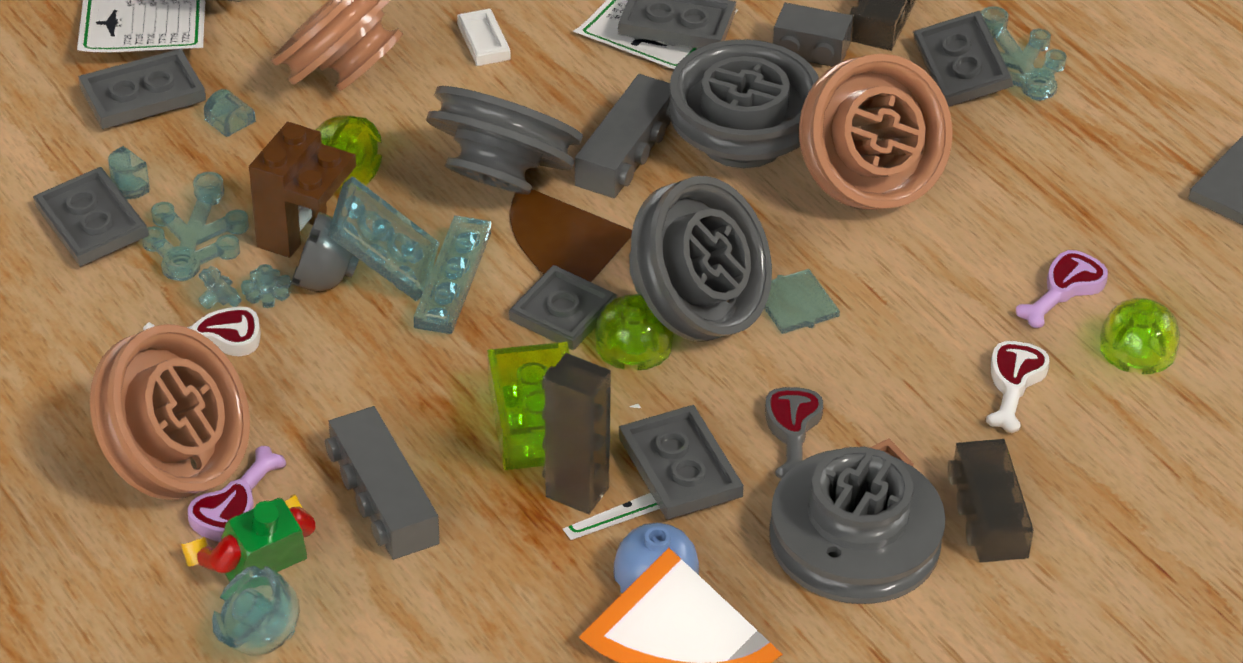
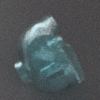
[212,566,300,656]

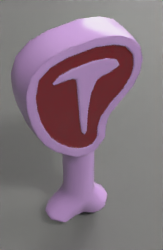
[1016,250,1108,328]
[188,446,286,542]

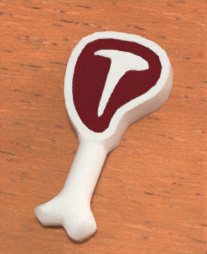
[143,307,261,356]
[986,341,1049,433]

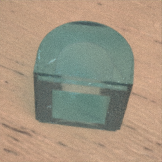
[204,89,256,137]
[108,146,150,199]

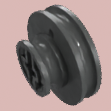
[669,39,819,169]
[426,86,583,195]
[629,176,772,341]
[769,447,945,604]

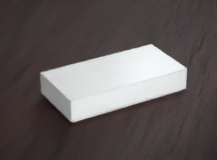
[457,9,511,66]

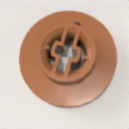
[270,0,403,91]
[799,54,953,210]
[90,324,250,500]

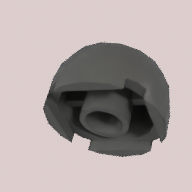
[291,212,360,292]

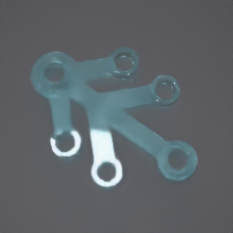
[981,6,1067,100]
[142,172,249,281]

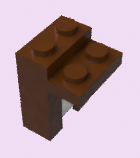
[249,121,356,258]

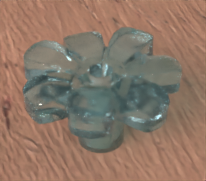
[241,264,291,308]
[198,266,242,309]

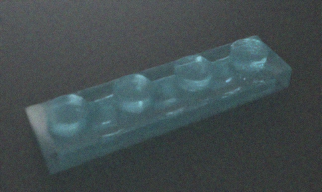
[413,215,491,334]

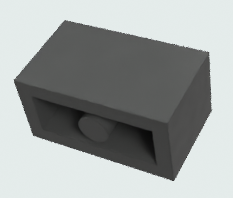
[773,2,853,67]

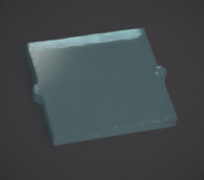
[764,269,840,334]

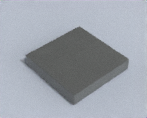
[509,265,617,351]

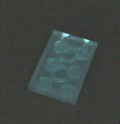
[328,176,440,301]

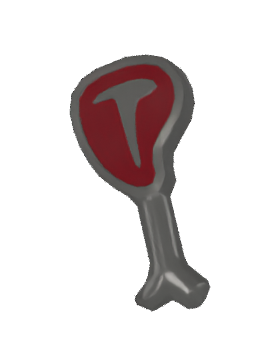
[765,387,824,479]

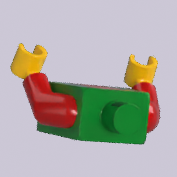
[181,494,316,591]

